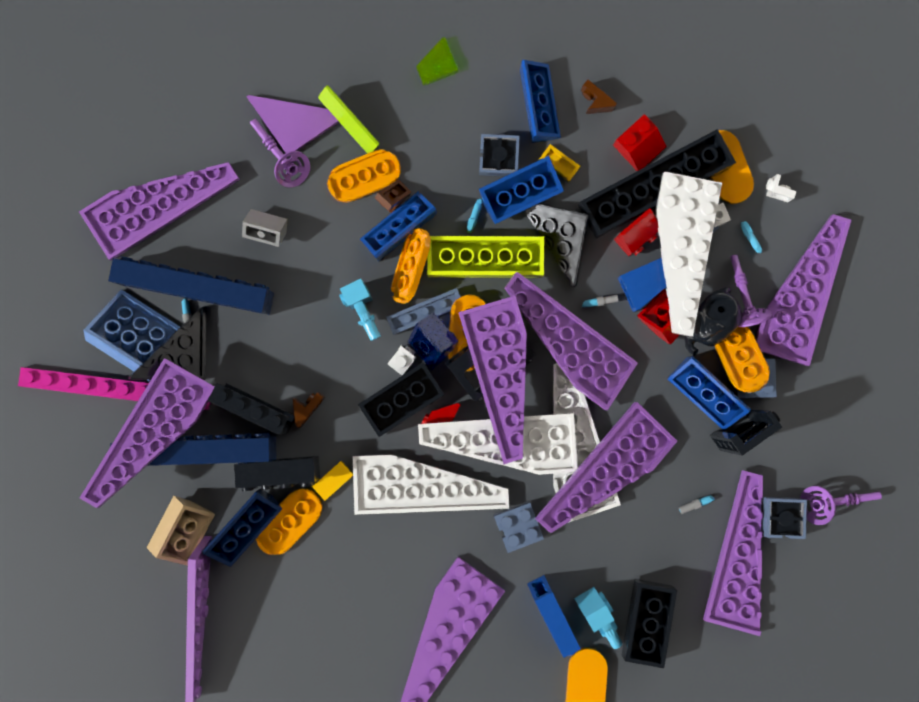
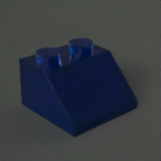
[408,312,458,370]

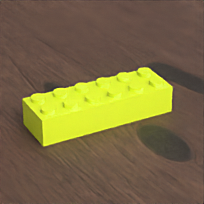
[427,236,544,278]

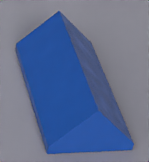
[520,60,561,143]
[479,156,564,224]
[360,191,437,262]
[668,356,751,430]

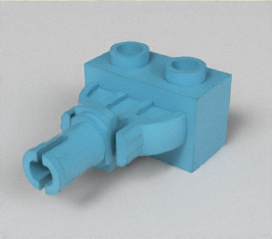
[339,279,381,341]
[574,587,623,649]

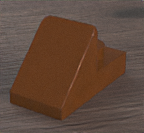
[581,80,617,114]
[375,179,412,213]
[293,392,325,428]

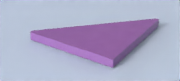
[246,95,339,157]

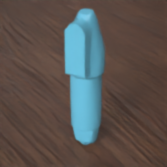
[467,199,483,233]
[740,221,762,253]

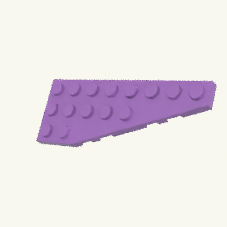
[79,162,240,261]
[755,214,851,366]
[504,272,638,410]
[458,296,527,464]
[80,358,215,508]
[535,402,677,533]
[400,557,505,702]

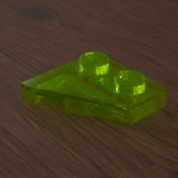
[416,37,458,86]

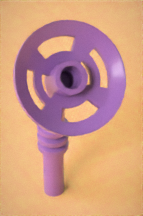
[250,118,310,187]
[730,255,772,327]
[800,486,882,525]

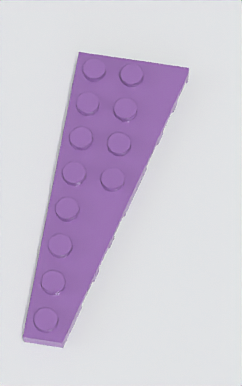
[703,470,763,636]
[185,536,212,702]

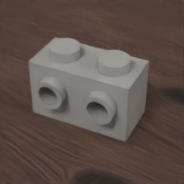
[242,209,288,247]

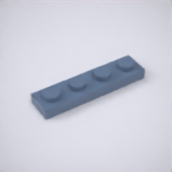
[386,288,460,335]

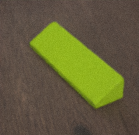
[318,85,380,154]

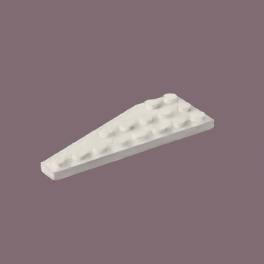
[656,172,722,337]
[553,363,621,522]
[418,413,578,475]
[353,454,509,515]

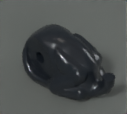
[685,287,742,356]

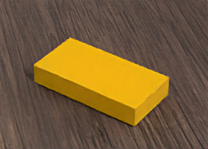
[539,144,581,182]
[312,460,353,501]

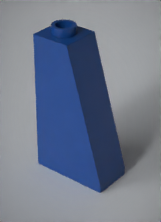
[618,258,666,312]
[527,575,581,658]

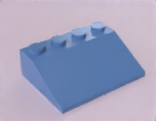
[84,289,180,381]

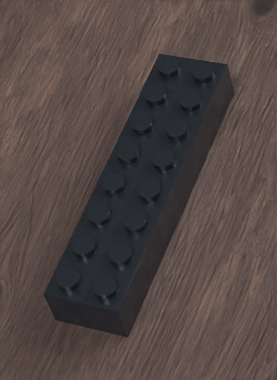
[578,129,736,239]

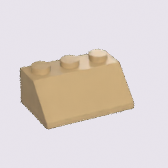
[147,496,215,566]

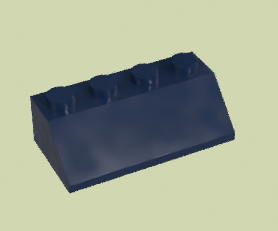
[202,488,283,567]

